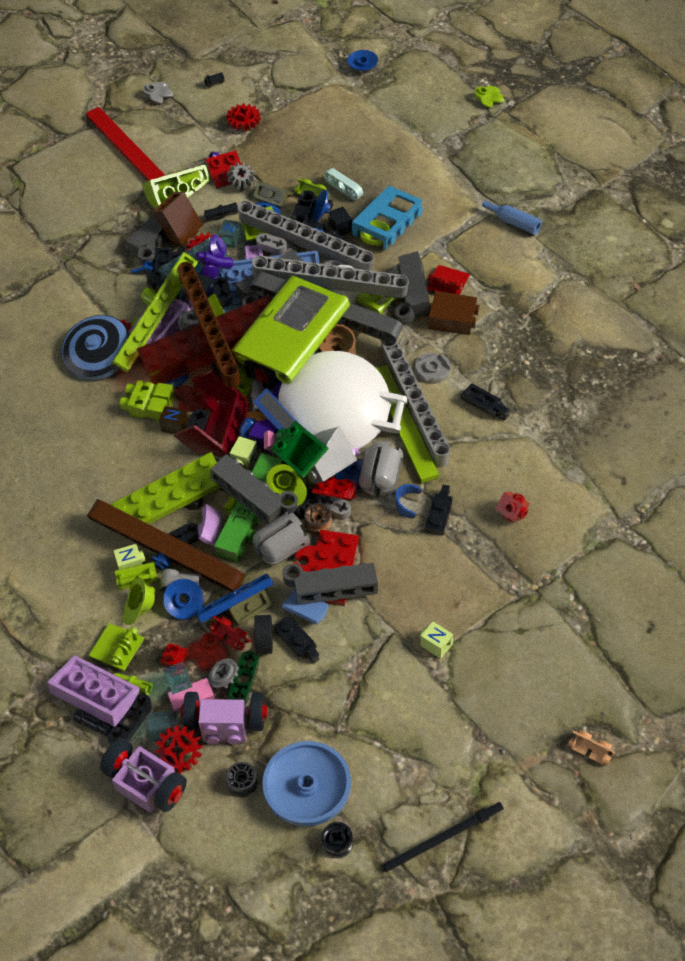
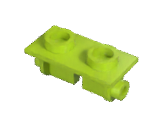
[294,178,330,197]
[115,562,158,590]

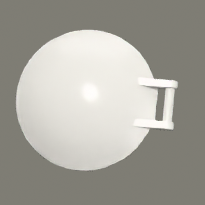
[279,351,407,450]

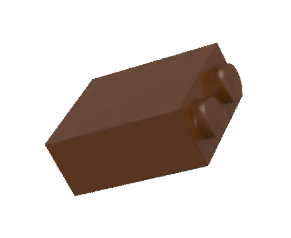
[152,192,203,246]
[428,291,480,335]

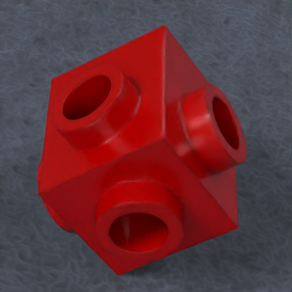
[495,492,530,522]

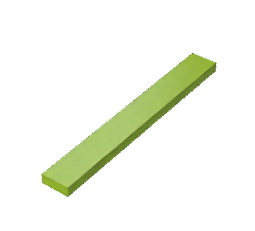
[112,252,198,373]
[376,365,439,483]

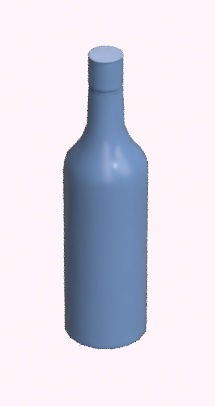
[482,200,542,235]

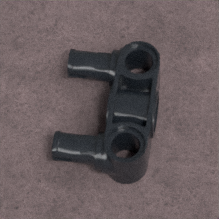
[291,190,333,231]

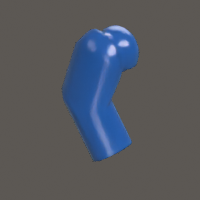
[239,417,256,439]

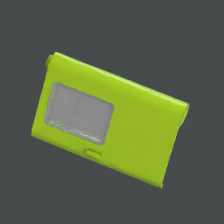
[231,276,350,384]

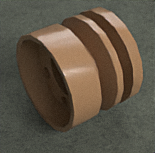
[318,324,356,355]

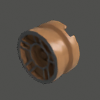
[304,503,332,534]

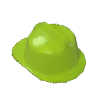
[266,464,307,506]
[122,577,155,625]

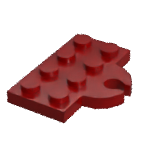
[293,530,359,606]

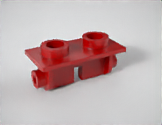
[209,616,251,651]

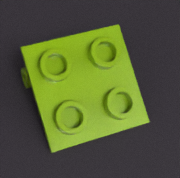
[88,623,145,671]

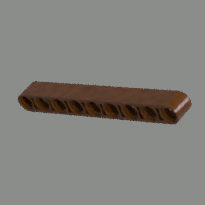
[177,262,240,388]
[86,499,246,592]

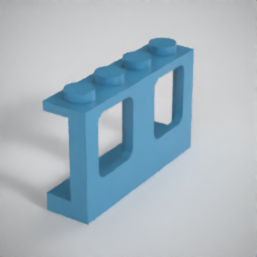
[352,186,423,250]

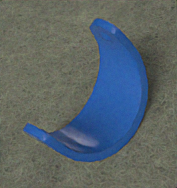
[396,484,422,518]

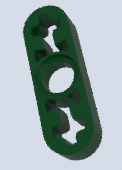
[228,651,259,706]

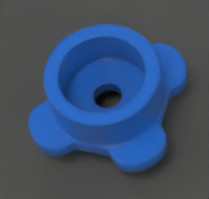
[151,553,172,570]

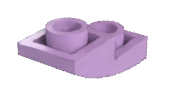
[198,504,222,547]

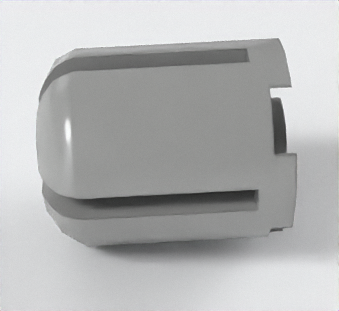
[359,441,403,497]
[253,511,310,566]

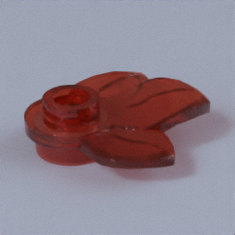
[174,385,206,412]
[186,632,227,671]

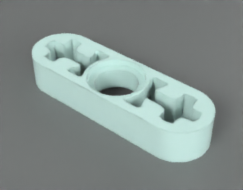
[324,168,363,200]

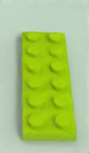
[110,452,221,538]

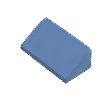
[282,589,329,624]

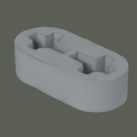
[256,233,287,255]
[317,494,351,520]

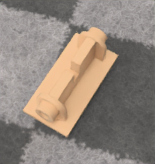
[568,730,615,765]

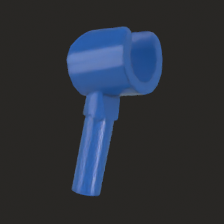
[131,261,155,274]

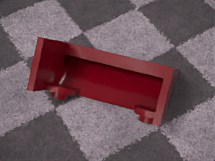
[174,369,249,457]

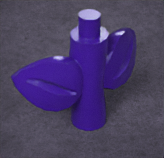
[195,234,234,280]

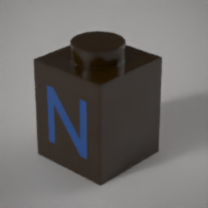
[159,406,189,434]

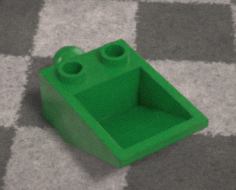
[271,420,329,478]

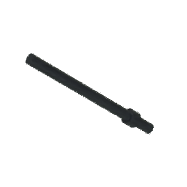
[383,802,504,872]

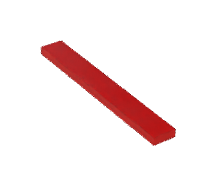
[86,107,165,181]

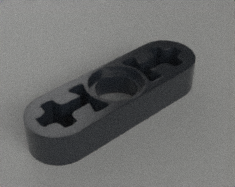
[108,694,152,745]

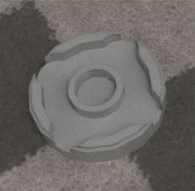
[415,352,451,384]

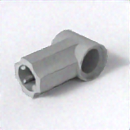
[159,569,201,594]

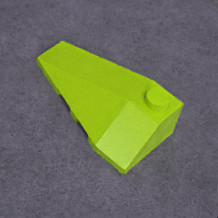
[142,165,210,209]

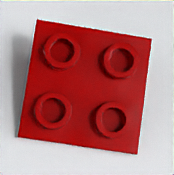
[205,150,244,189]
[427,265,470,295]
[312,477,358,500]

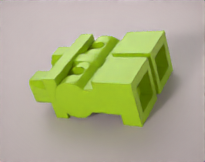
[119,380,175,423]

